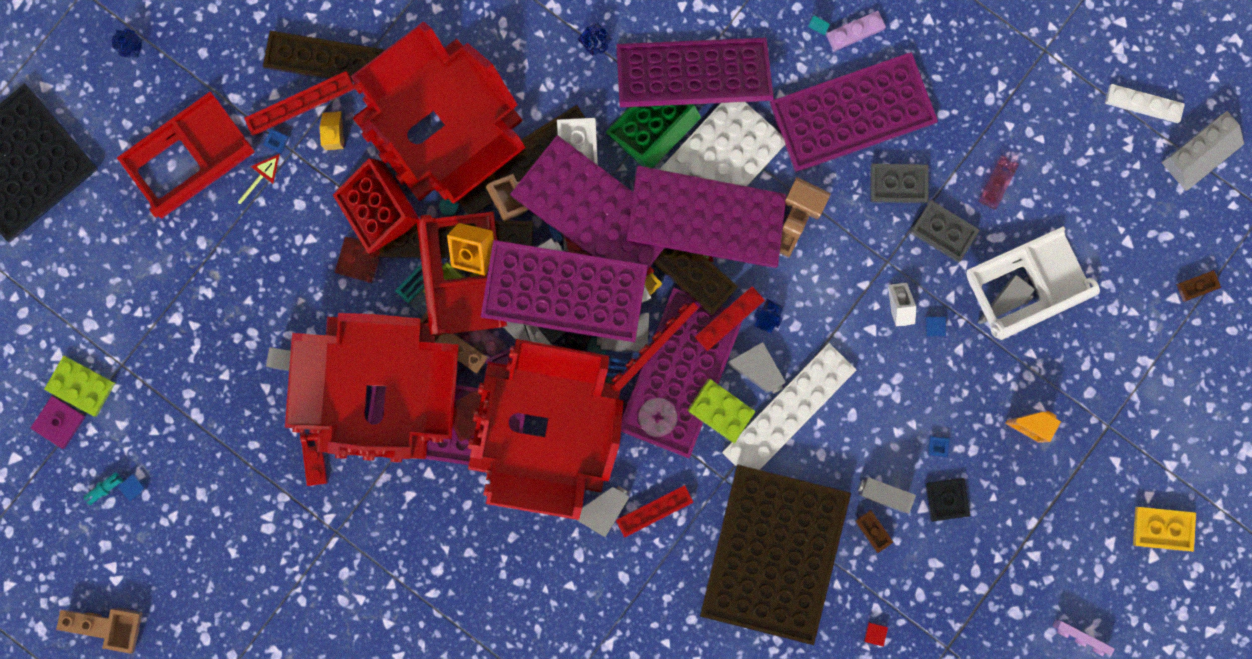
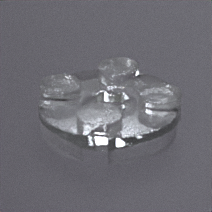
[638,398,677,437]

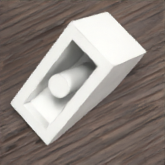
[888,283,916,326]

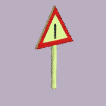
[238,154,280,204]

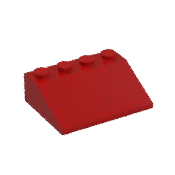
[333,158,419,254]

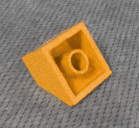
[447,223,494,275]
[1005,411,1061,443]

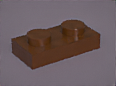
[1176,270,1221,302]
[855,510,893,553]

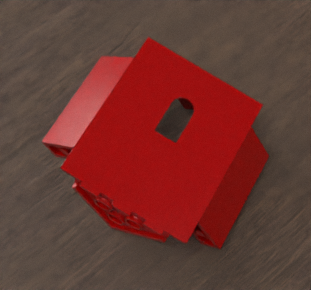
[351,21,525,204]
[285,313,459,462]
[468,339,624,520]

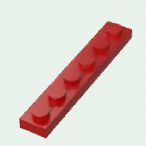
[244,71,355,136]
[610,302,699,391]

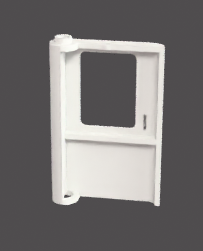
[966,226,1100,340]

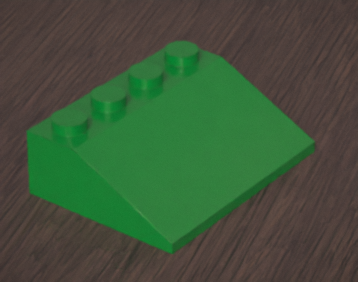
[605,104,701,168]

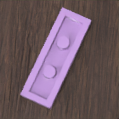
[826,11,886,52]
[1053,619,1114,656]

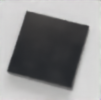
[925,478,970,522]

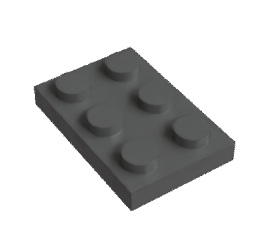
[870,164,928,203]
[910,200,980,263]

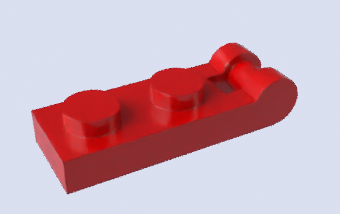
[300,432,328,486]

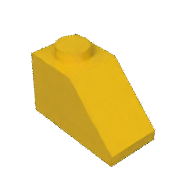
[320,111,344,150]

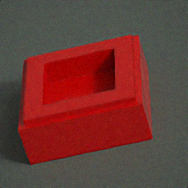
[864,622,888,647]

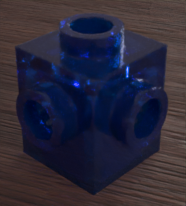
[578,22,612,56]
[112,29,143,58]
[754,299,784,333]

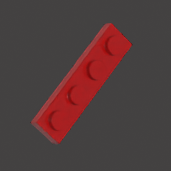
[695,286,765,351]
[616,485,694,538]

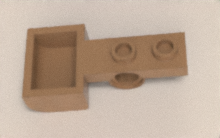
[486,174,529,221]
[780,177,831,258]
[420,311,488,374]
[56,608,143,654]

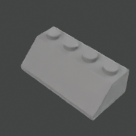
[1161,111,1244,191]

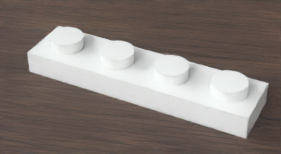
[1105,84,1185,123]

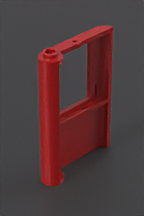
[117,92,255,219]
[417,211,507,336]

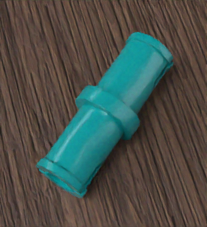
[83,472,123,505]

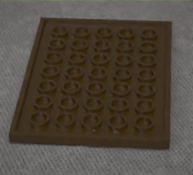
[700,464,851,645]

